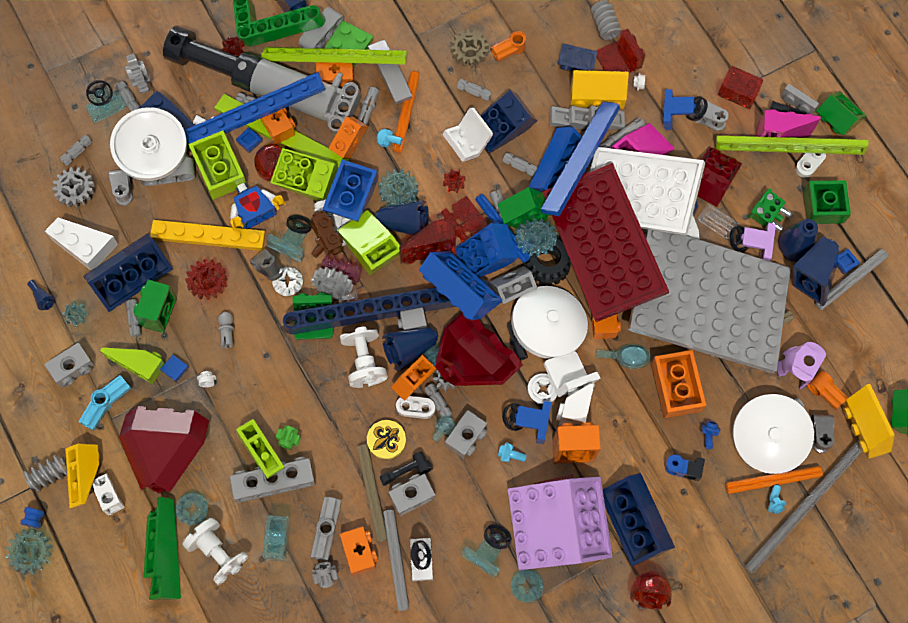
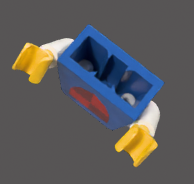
[230,183,286,231]

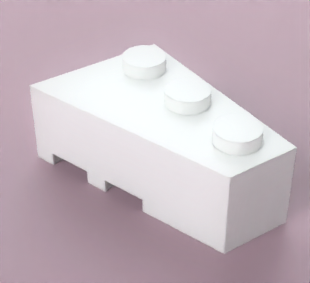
[45,218,118,271]

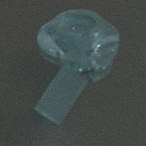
[432,416,455,443]

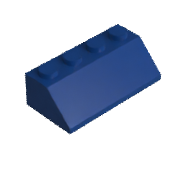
[529,127,582,193]
[419,251,502,320]

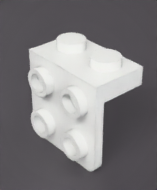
[442,108,493,162]
[544,351,601,397]

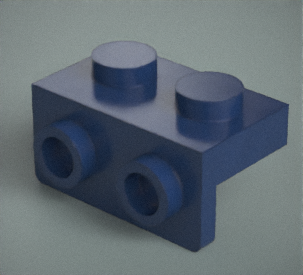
[558,43,598,71]

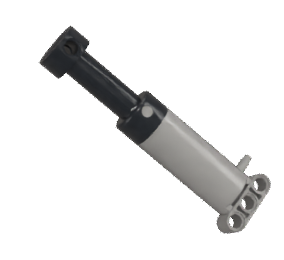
[163,25,361,135]

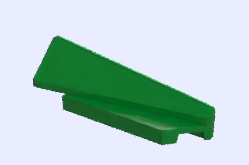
[143,497,181,600]

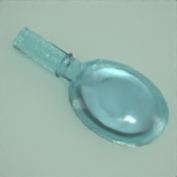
[596,344,651,369]

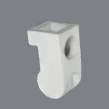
[92,473,125,516]

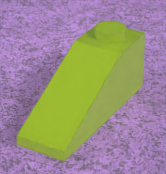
[100,348,164,385]
[236,419,285,479]

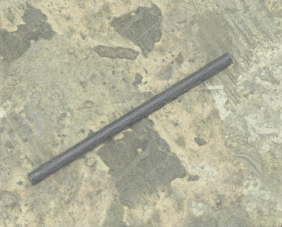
[745,440,862,574]

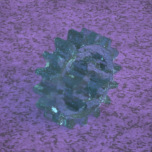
[378,169,418,206]
[516,218,557,256]
[5,529,52,575]

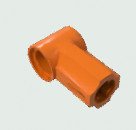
[491,31,526,62]
[807,370,848,410]

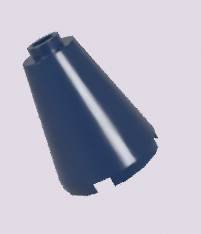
[376,200,429,238]
[778,219,818,262]
[382,327,438,371]

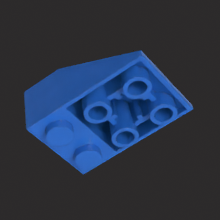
[455,223,518,278]

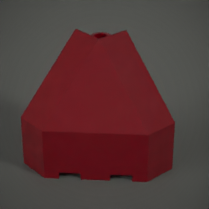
[435,312,523,386]
[119,406,210,494]

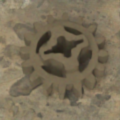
[450,29,489,67]

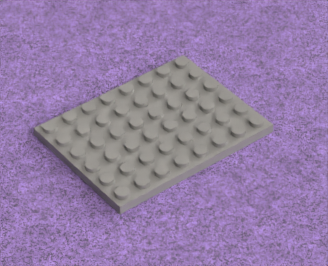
[628,229,791,374]

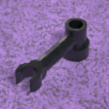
[379,451,433,486]

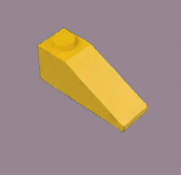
[66,444,100,508]

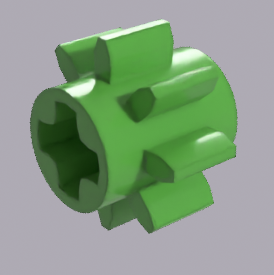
[275,425,301,450]

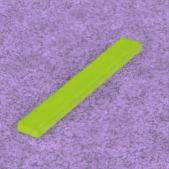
[261,47,408,64]
[214,94,349,168]
[715,136,868,155]

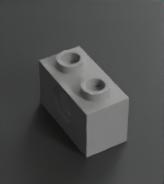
[490,266,537,304]
[44,343,95,388]
[445,410,488,459]
[388,474,435,517]

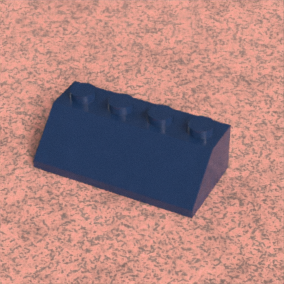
[83,233,173,312]
[603,473,675,566]

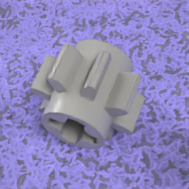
[433,370,455,393]
[312,562,338,588]

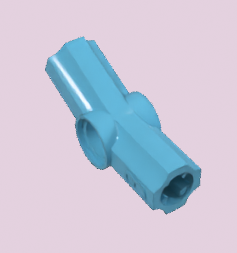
[78,375,131,431]

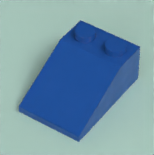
[322,160,378,222]

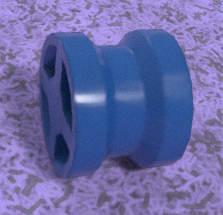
[20,507,45,529]

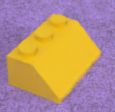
[570,70,629,109]
[843,384,894,459]

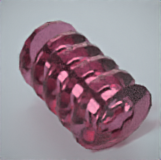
[321,253,362,285]

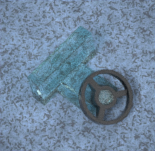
[85,80,127,123]
[266,215,312,262]
[461,524,512,578]

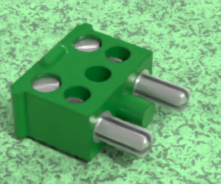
[748,188,793,232]

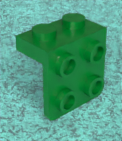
[293,293,333,340]

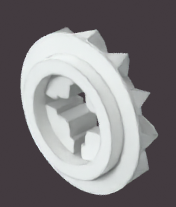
[272,266,303,296]
[528,374,557,404]

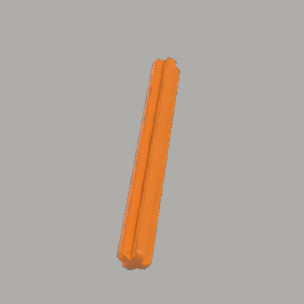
[393,71,420,153]
[726,466,823,494]

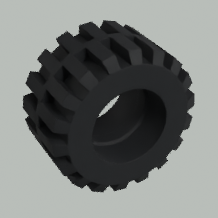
[523,234,571,286]

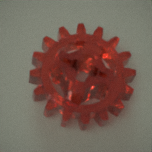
[185,259,228,300]

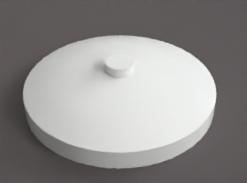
[110,108,187,181]
[511,286,588,359]
[733,394,814,474]

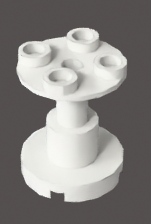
[340,327,388,388]
[183,518,248,586]

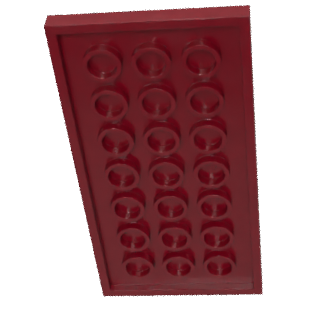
[542,163,669,322]

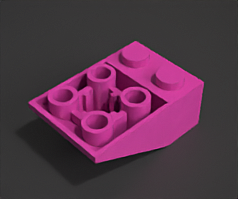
[756,110,821,138]
[612,123,675,156]

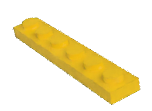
[150,220,266,251]

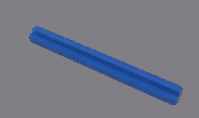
[476,194,530,263]

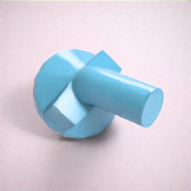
[377,129,403,147]
[498,442,526,462]
[768,485,787,514]

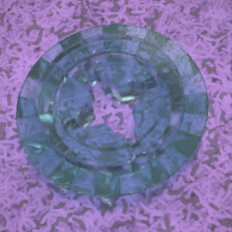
[175,493,208,526]
[511,569,544,603]

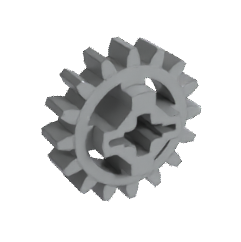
[125,53,150,94]
[52,167,95,208]
[311,267,353,299]

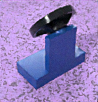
[663,89,708,130]
[502,401,552,445]

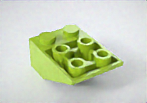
[270,148,338,201]
[337,210,403,276]

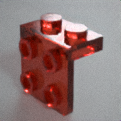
[597,29,646,73]
[717,66,763,110]

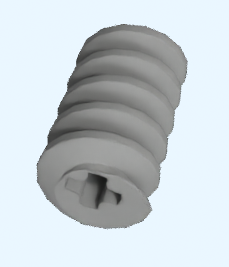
[591,0,623,40]
[23,455,67,492]

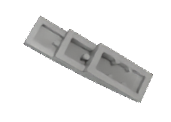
[368,40,412,105]
[549,106,625,130]

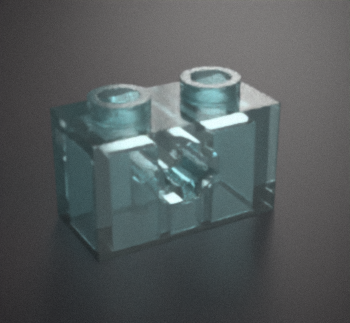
[262,515,290,562]

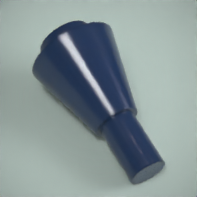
[27,280,55,310]

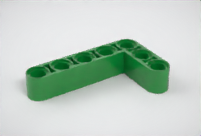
[233,0,325,47]

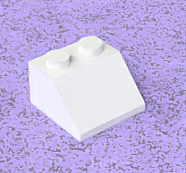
[556,384,594,427]

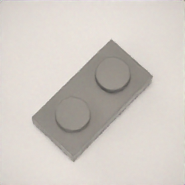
[781,84,819,114]

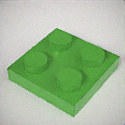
[324,20,373,66]

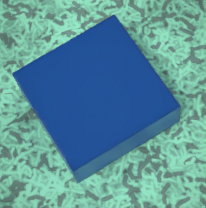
[236,127,262,153]
[837,249,860,275]
[160,355,189,382]

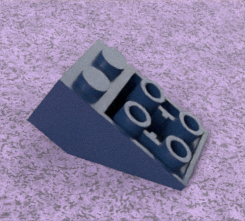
[480,90,537,153]

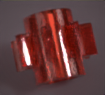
[222,36,244,56]
[443,169,466,193]

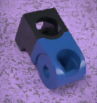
[665,455,705,482]

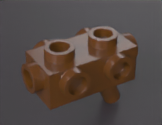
[310,211,343,258]

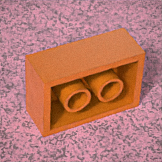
[651,350,706,418]
[552,423,600,464]

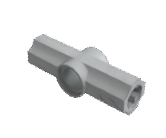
[311,497,342,561]

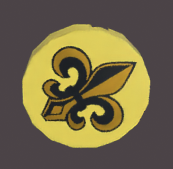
[367,420,406,460]

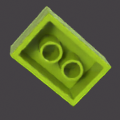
[188,130,247,200]

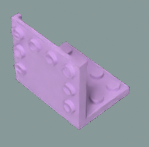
[508,477,613,570]

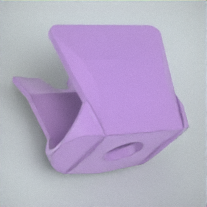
[777,342,826,390]

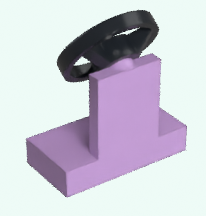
[729,223,776,261]

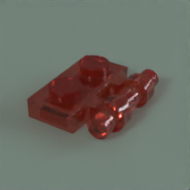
[441,196,488,242]

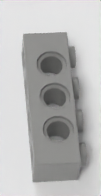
[230,457,316,503]

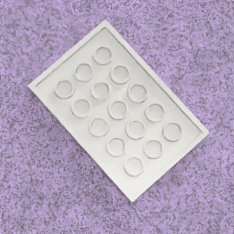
[590,147,705,236]

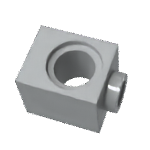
[397,307,427,331]

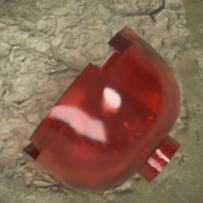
[254,143,283,182]
[630,571,672,610]

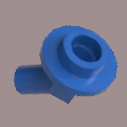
[700,420,721,449]

